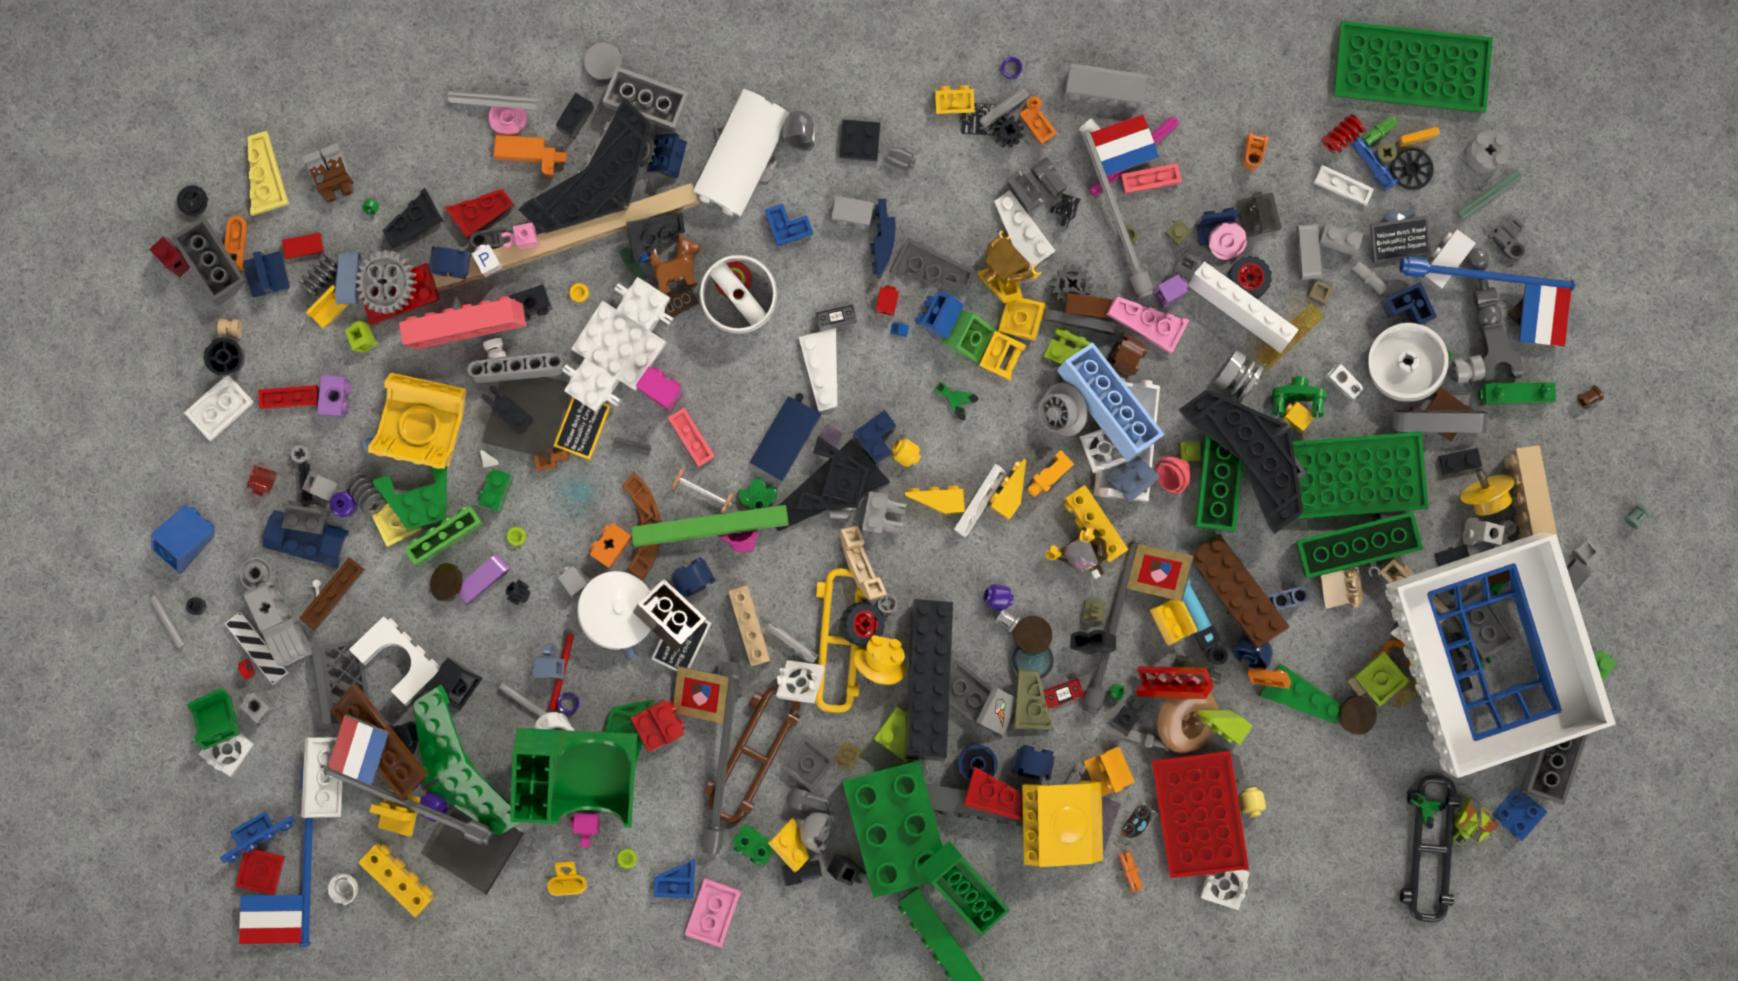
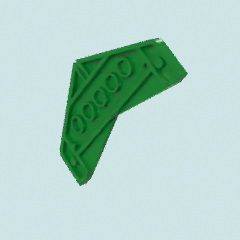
[413,685,520,835]

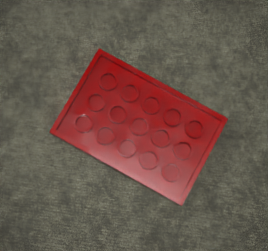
[1152,750,1250,878]

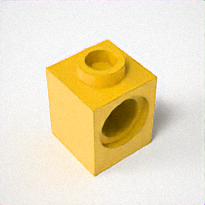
[1282,402,1315,433]

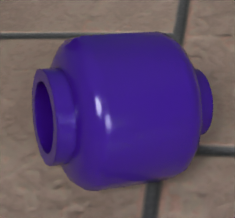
[330,492,358,518]
[983,584,1014,611]
[419,793,448,822]

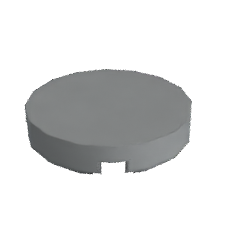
[584,42,623,81]

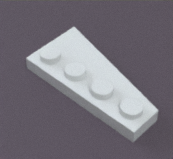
[994,190,1055,269]
[799,328,837,412]

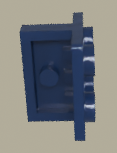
[647,133,687,178]
[243,251,290,298]

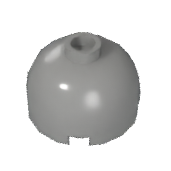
[799,812,835,853]

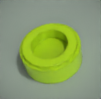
[506,527,527,547]
[617,849,637,869]

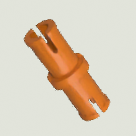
[1118,850,1143,892]

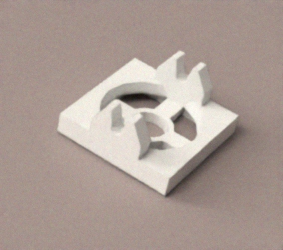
[1080,429,1127,473]
[776,660,825,703]
[199,734,255,777]
[1200,870,1250,910]

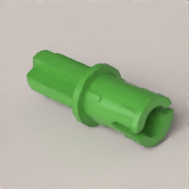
[1361,116,1398,147]

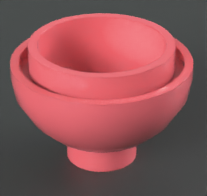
[1154,456,1190,494]

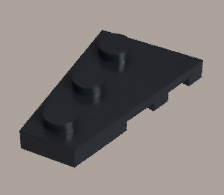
[382,187,443,249]
[626,212,685,260]

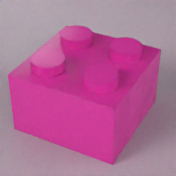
[635,367,684,412]

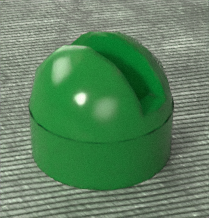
[362,198,379,215]
[1108,684,1124,701]

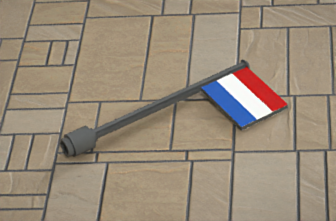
[323,715,494,845]

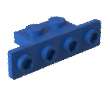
[220,811,295,864]

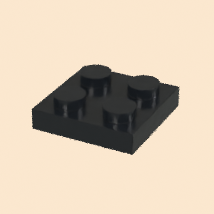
[839,119,880,162]

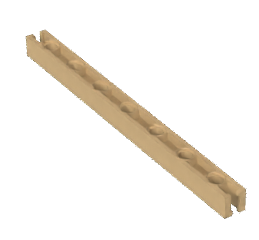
[433,183,699,292]

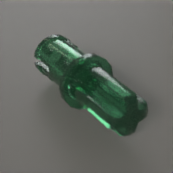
[619,247,648,281]

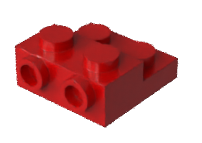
[630,699,685,753]

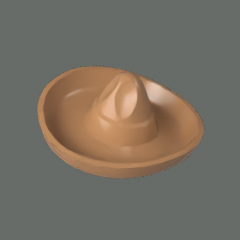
[1157,693,1219,754]

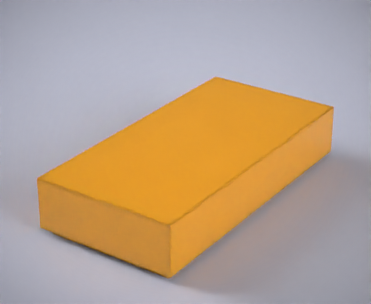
[1397,127,1440,147]

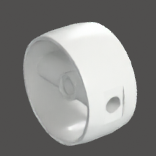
[699,255,777,334]

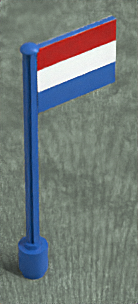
[1399,256,1576,347]
[239,764,313,947]

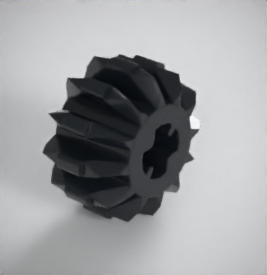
[992,115,1024,148]

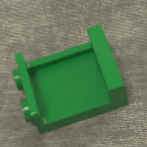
[187,688,241,751]

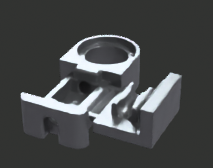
[1488,215,1526,260]

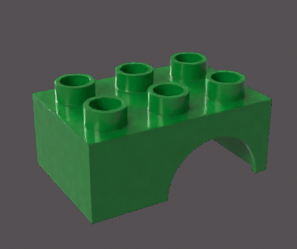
[510,728,637,828]
[842,759,942,898]

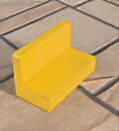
[306,285,349,329]

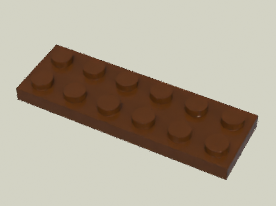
[1188,534,1290,649]
[330,685,429,801]

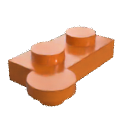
[1019,96,1057,146]

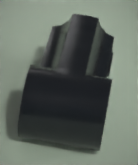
[781,860,823,886]

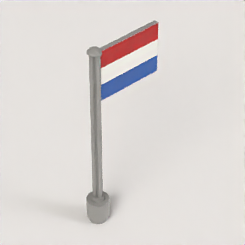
[1081,114,1159,299]

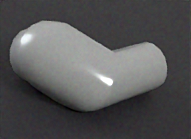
[829,508,855,519]

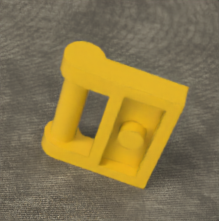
[979,331,1026,381]

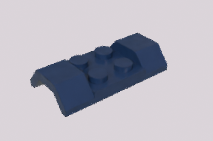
[263,510,349,568]

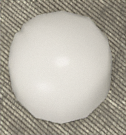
[328,874,358,905]

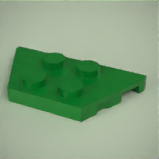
[605,699,655,769]

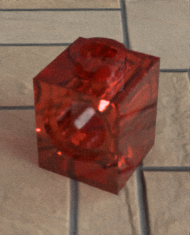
[247,465,277,496]

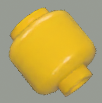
[891,438,921,467]

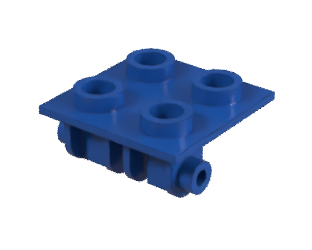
[1492,787,1548,841]

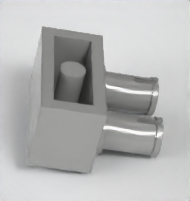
[862,492,907,535]

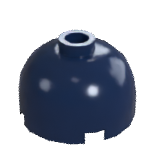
[1232,635,1273,669]

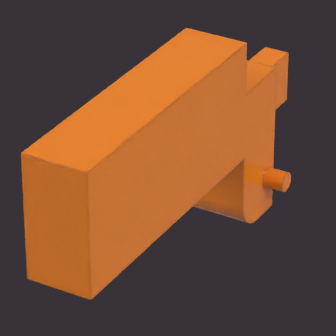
[494,135,567,178]

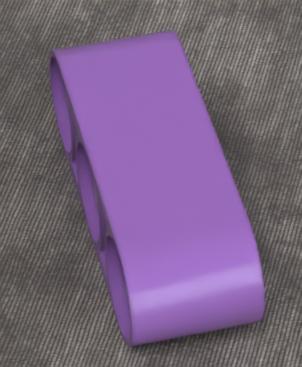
[457,554,510,605]

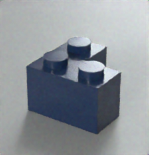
[1380,282,1437,325]
[853,410,896,465]

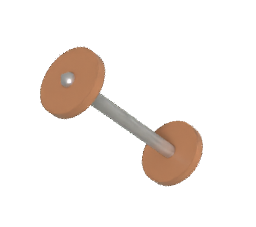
[672,468,734,514]

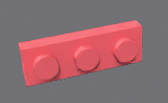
[1121,163,1182,194]
[668,408,715,467]

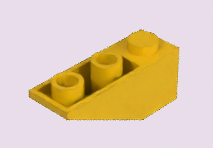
[989,459,1026,521]
[904,486,965,515]

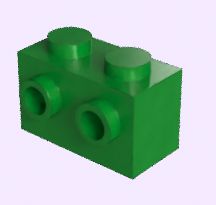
[478,468,514,513]
[732,823,774,866]

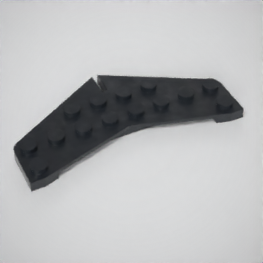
[518,99,650,233]
[1178,390,1303,535]

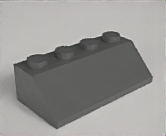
[171,216,246,305]
[1520,734,1588,805]

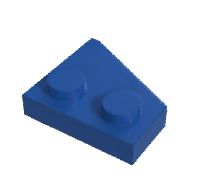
[654,860,696,899]

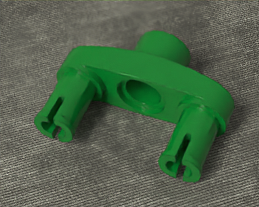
[1271,376,1327,418]

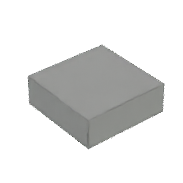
[1572,538,1601,566]

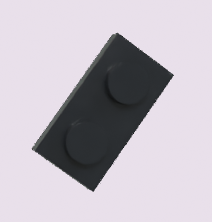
[1439,448,1482,475]

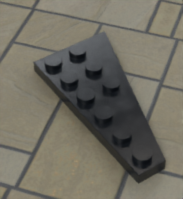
[775,439,891,531]

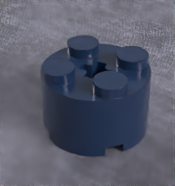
[429,246,471,279]
[670,557,716,598]
[957,744,998,782]
[1012,745,1055,781]

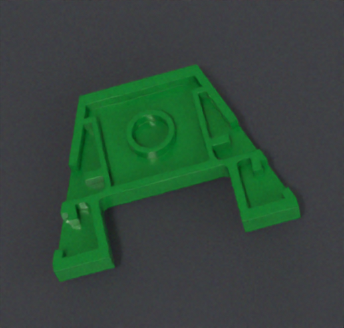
[372,466,447,531]

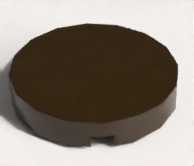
[430,563,463,602]
[1014,616,1053,655]
[1339,696,1377,735]

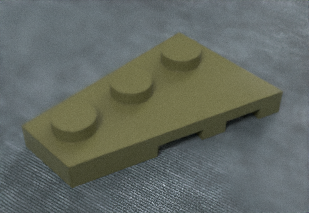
[1014,670,1053,730]

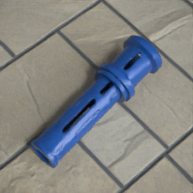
[1352,138,1398,192]

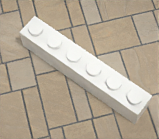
[1188,261,1299,353]

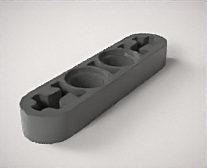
[1042,309,1118,335]

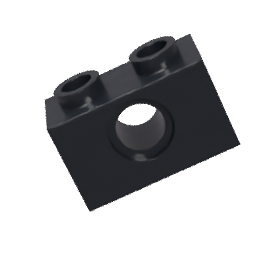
[508,284,553,321]

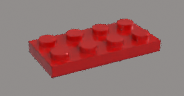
[360,263,440,326]

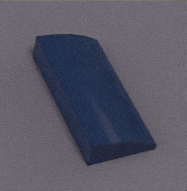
[749,396,822,482]

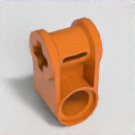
[1242,132,1269,171]

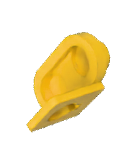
[547,861,587,896]

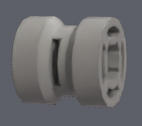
[877,594,897,614]

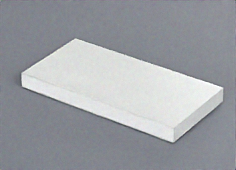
[301,738,342,818]

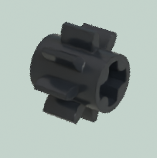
[506,579,530,605]

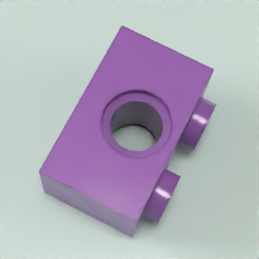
[1153,274,1188,309]
[317,375,351,418]

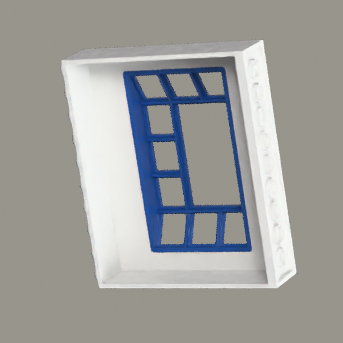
[1385,532,1616,778]

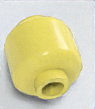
[1239,787,1266,818]

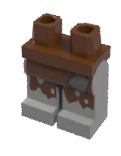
[303,143,354,203]

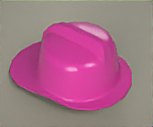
[718,530,759,553]

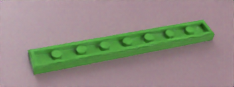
[632,505,789,547]

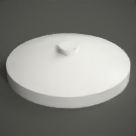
[577,571,651,650]

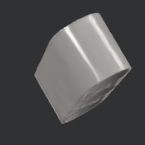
[1296,224,1322,280]

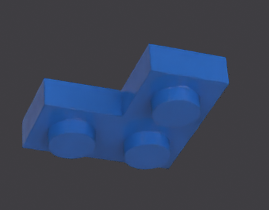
[765,204,814,247]

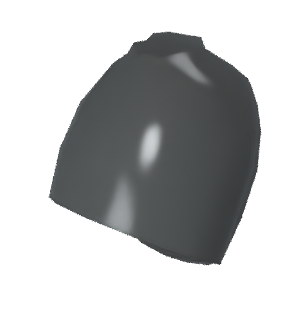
[782,111,815,151]

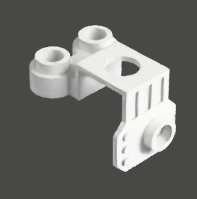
[1463,518,1516,548]

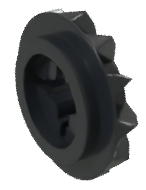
[177,185,209,216]

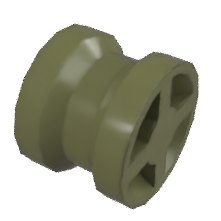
[1375,143,1397,165]

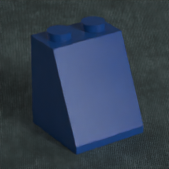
[151,504,215,574]

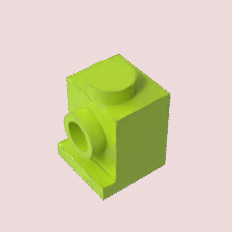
[345,321,378,353]

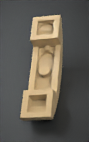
[840,526,887,600]

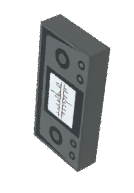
[815,304,857,331]

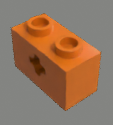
[590,523,633,569]

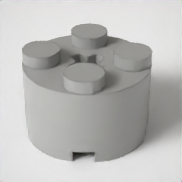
[1465,131,1510,174]

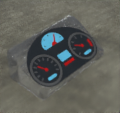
[1118,801,1158,845]

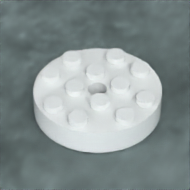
[1368,323,1448,402]

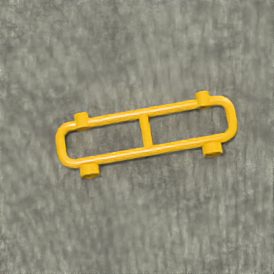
[808,568,867,713]

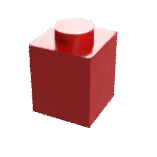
[875,285,899,316]

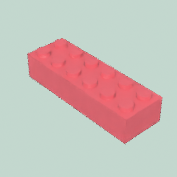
[399,296,526,349]

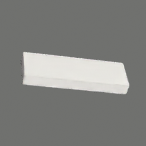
[1313,165,1374,207]

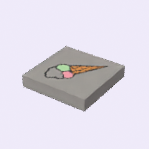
[976,687,1016,735]

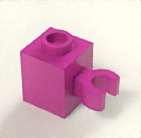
[570,812,600,848]

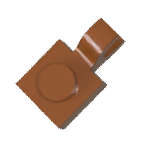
[533,448,570,472]

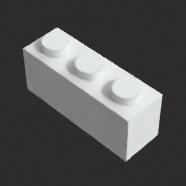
[1419,229,1476,292]

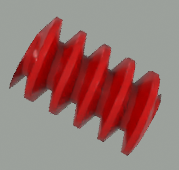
[1321,114,1365,154]

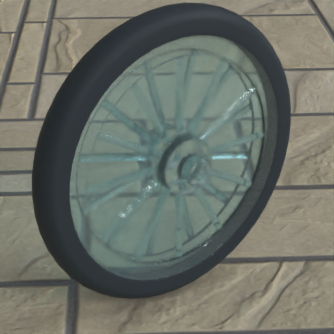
[1013,647,1054,679]

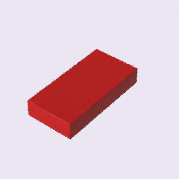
[282,233,325,260]

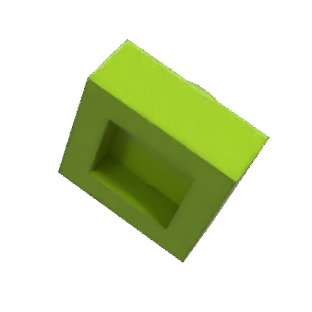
[1179,441,1201,462]

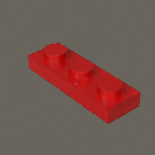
[258,385,319,410]

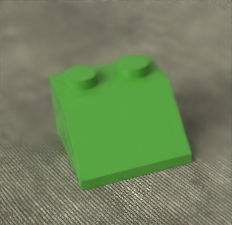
[941,310,996,364]

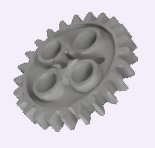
[355,250,417,314]

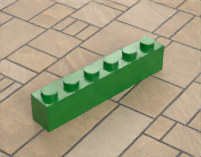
[898,887,984,981]

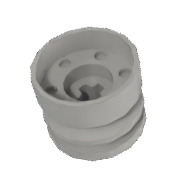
[1213,350,1263,402]

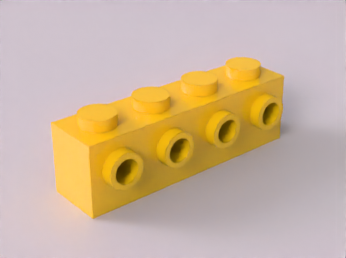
[1064,485,1128,563]
[358,844,435,917]

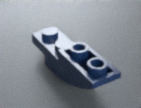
[870,198,896,279]

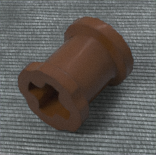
[1577,385,1604,409]

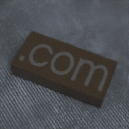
[664,286,699,320]

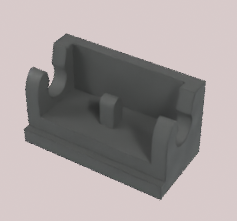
[1005,169,1045,214]

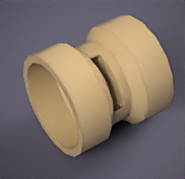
[217,319,242,338]

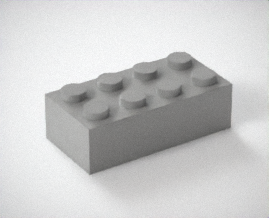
[603,66,690,133]

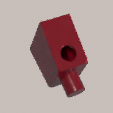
[149,236,190,277]

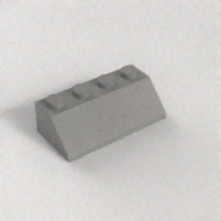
[1064,63,1148,109]

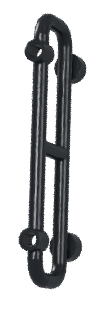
[1400,775,1461,922]

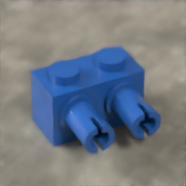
[915,291,964,339]

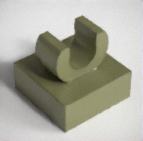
[1083,599,1106,622]

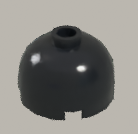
[203,337,245,377]

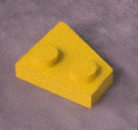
[977,268,1022,303]
[768,818,809,873]

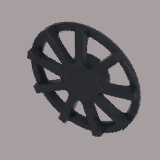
[1390,148,1434,190]

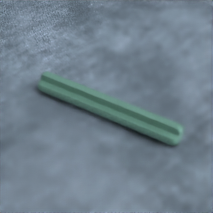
[1456,170,1523,219]

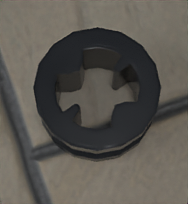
[186,597,206,615]

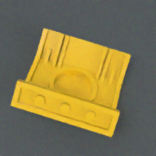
[368,373,466,469]
[1022,781,1103,867]

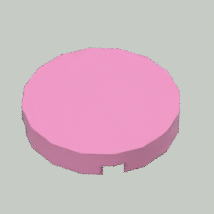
[489,106,527,136]
[1208,222,1247,260]

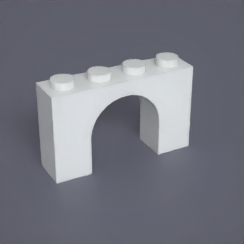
[349,616,440,707]

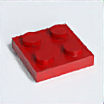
[235,849,286,895]

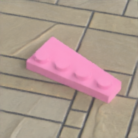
[1106,297,1189,354]

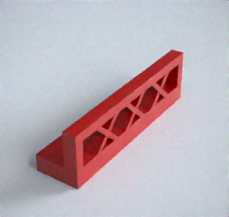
[1136,666,1214,699]

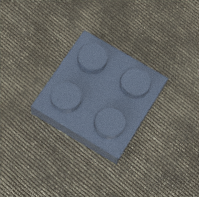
[1105,456,1160,502]

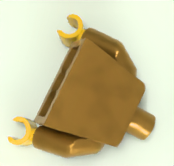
[982,231,1042,284]

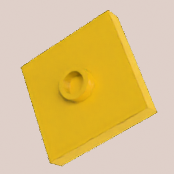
[998,298,1046,341]

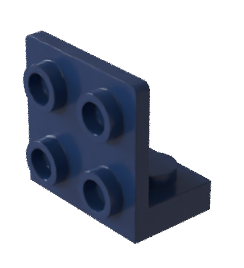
[1196,208,1240,246]

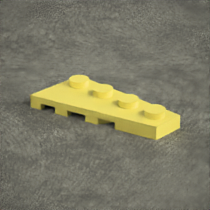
[248,131,289,216]

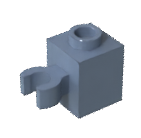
[532,644,564,679]

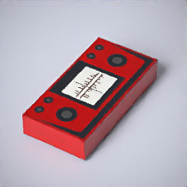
[1043,677,1085,709]

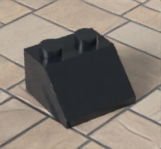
[425,657,483,711]

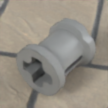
[994,610,1020,633]

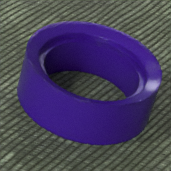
[1001,57,1022,79]
[557,692,580,714]

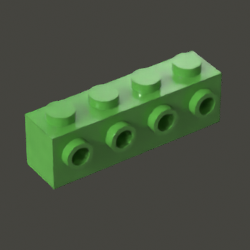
[404,506,485,566]

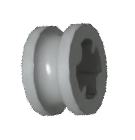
[291,445,310,463]

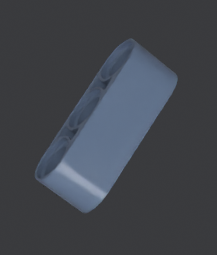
[335,253,362,304]
[1267,587,1309,611]

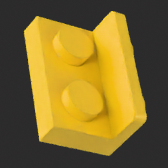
[935,85,975,114]

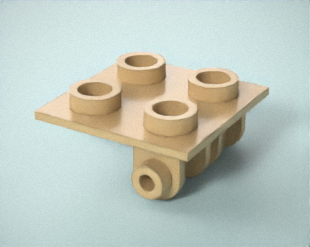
[1321,566,1363,609]

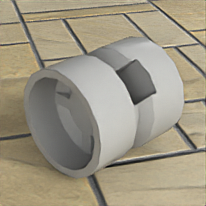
[1450,355,1485,384]

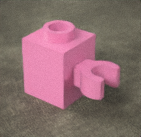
[501,223,539,250]

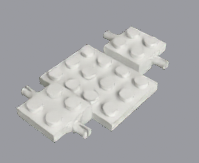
[562,277,673,412]

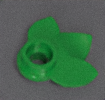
[738,478,777,510]

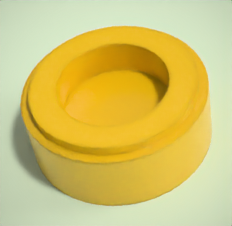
[569,283,589,303]

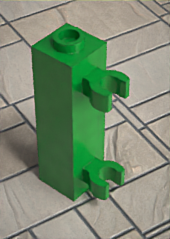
[1478,382,1556,405]

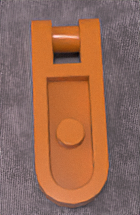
[224,216,248,271]

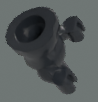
[1050,194,1081,228]

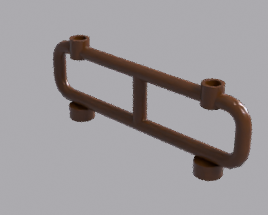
[703,686,800,824]

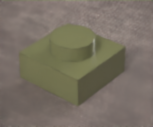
[1165,219,1193,246]

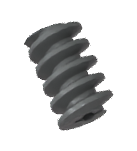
[298,253,338,296]
[345,472,385,515]

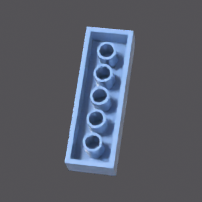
[1057,343,1165,462]

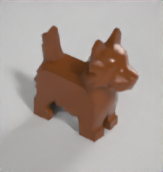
[649,233,700,294]

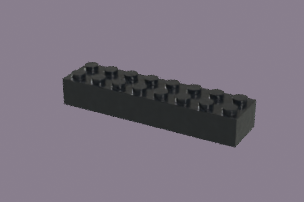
[904,599,953,761]

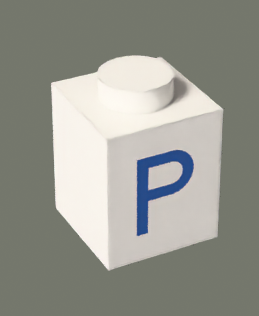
[472,244,503,277]

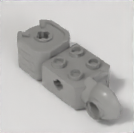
[239,557,313,666]

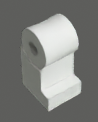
[1324,364,1363,401]

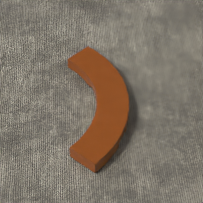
[622,472,661,581]

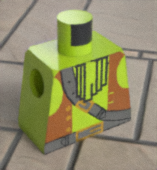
[1452,797,1502,846]

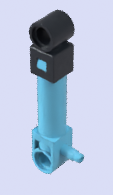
[1183,578,1228,665]

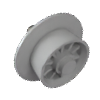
[1038,383,1087,436]

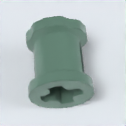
[1624,504,1651,530]

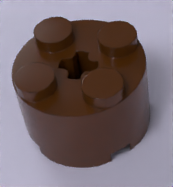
[1107,333,1148,378]

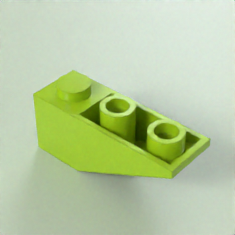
[1197,710,1253,745]

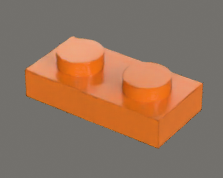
[1248,667,1291,689]

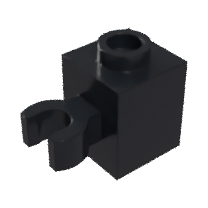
[1111,698,1144,737]
[827,853,867,886]

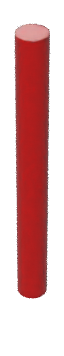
[548,633,575,711]

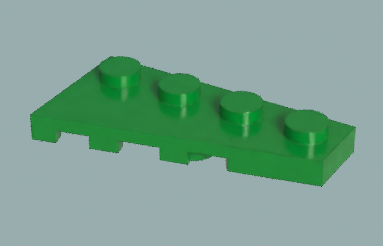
[1258,664,1341,724]

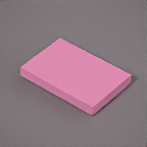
[684,878,741,948]

